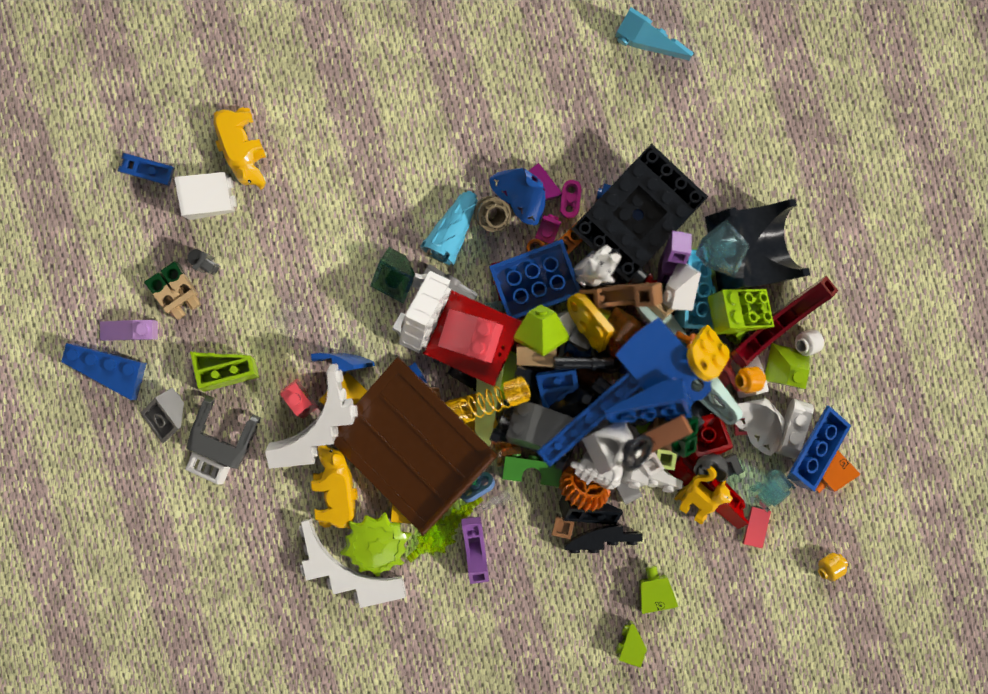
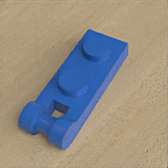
[118,153,175,186]

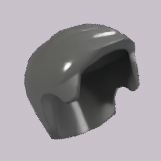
[693,453,728,483]

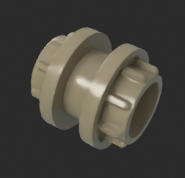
[474,196,511,232]

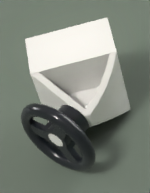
[582,422,653,475]

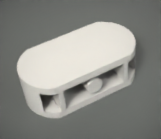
[775,398,814,459]

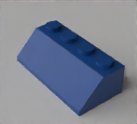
[787,405,851,492]

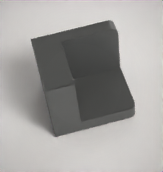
[723,453,744,477]

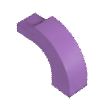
[461,517,489,584]

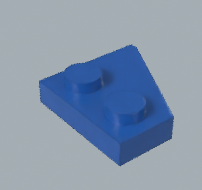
[536,369,579,408]

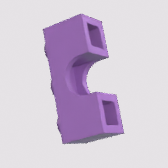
[657,231,692,284]

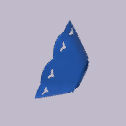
[489,168,545,225]

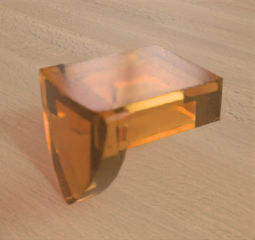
[495,443,521,467]

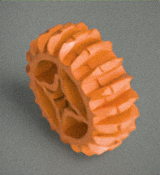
[559,465,611,512]

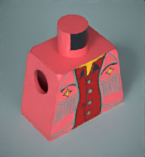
[280,379,319,419]

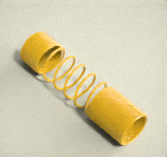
[446,377,530,423]

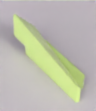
[475,364,505,447]

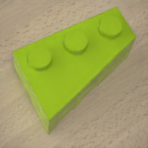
[190,352,260,392]

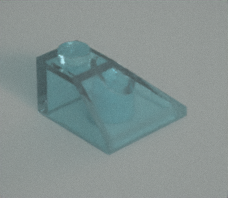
[696,221,749,277]

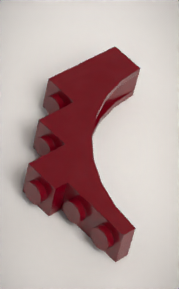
[730,275,838,369]

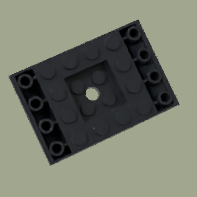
[571,143,708,282]

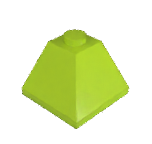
[514,305,570,356]
[765,343,810,389]

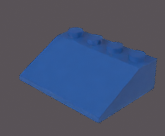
[489,239,581,319]

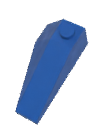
[604,378,692,423]

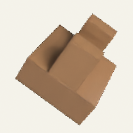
[551,516,575,540]

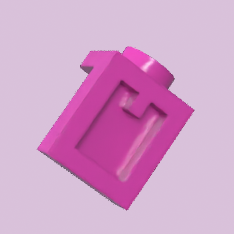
[535,214,561,244]

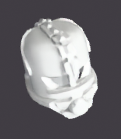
[571,450,623,490]

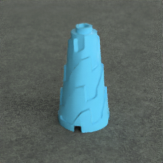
[420,191,478,266]

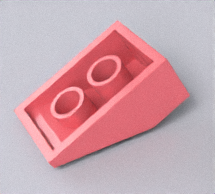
[438,309,503,363]

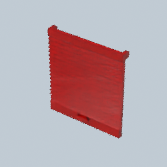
[423,290,522,386]

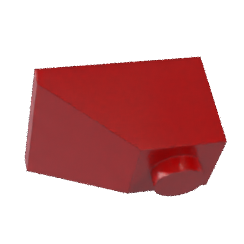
[690,414,733,464]

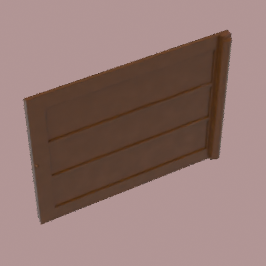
[334,357,498,536]

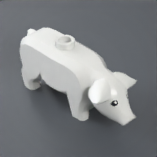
[573,245,621,287]

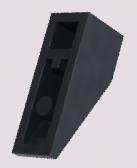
[559,495,623,525]

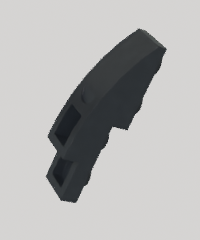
[564,524,643,553]

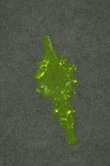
[406,497,483,563]

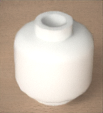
[795,329,824,356]

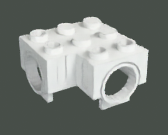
[392,271,451,353]

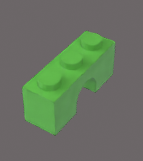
[502,452,562,487]

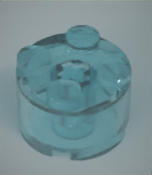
[750,469,796,512]

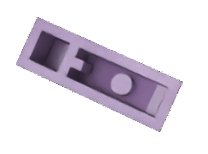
[100,320,158,341]

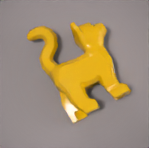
[674,466,732,525]

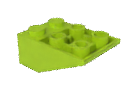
[707,289,774,334]

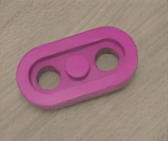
[560,180,582,219]

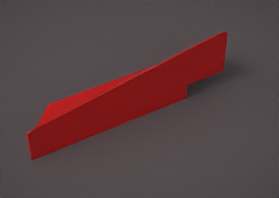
[666,455,749,529]

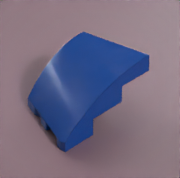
[311,353,375,372]

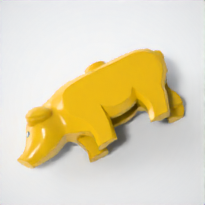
[214,107,266,190]
[311,445,358,529]

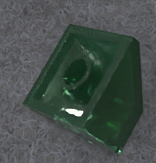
[370,247,415,304]

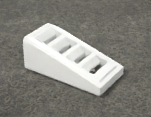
[185,452,230,484]

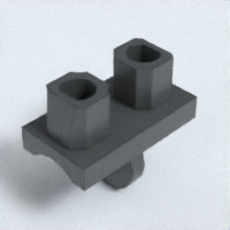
[188,249,220,276]

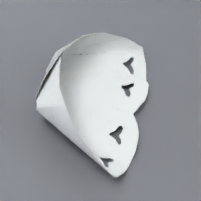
[735,398,785,456]

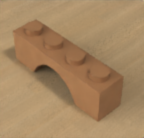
[579,283,663,309]

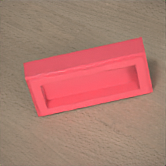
[743,506,771,548]

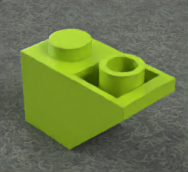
[615,620,647,668]

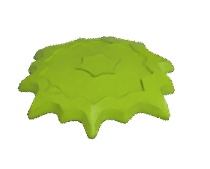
[340,512,412,577]

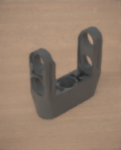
[186,395,261,469]

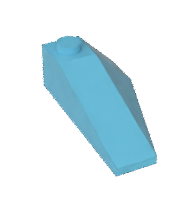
[615,7,694,60]
[674,250,716,329]

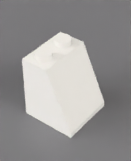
[174,172,237,220]

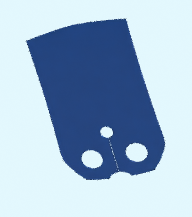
[616,318,711,409]

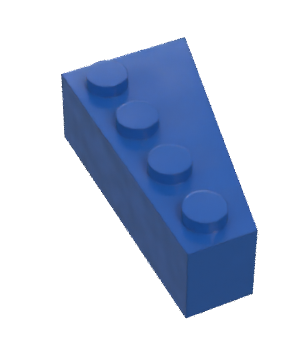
[61,343,147,400]

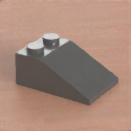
[506,402,574,456]

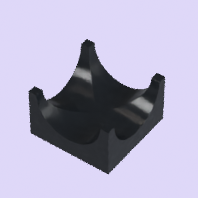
[705,198,810,291]
[489,365,595,470]

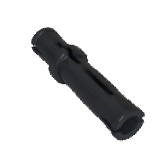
[553,355,614,371]

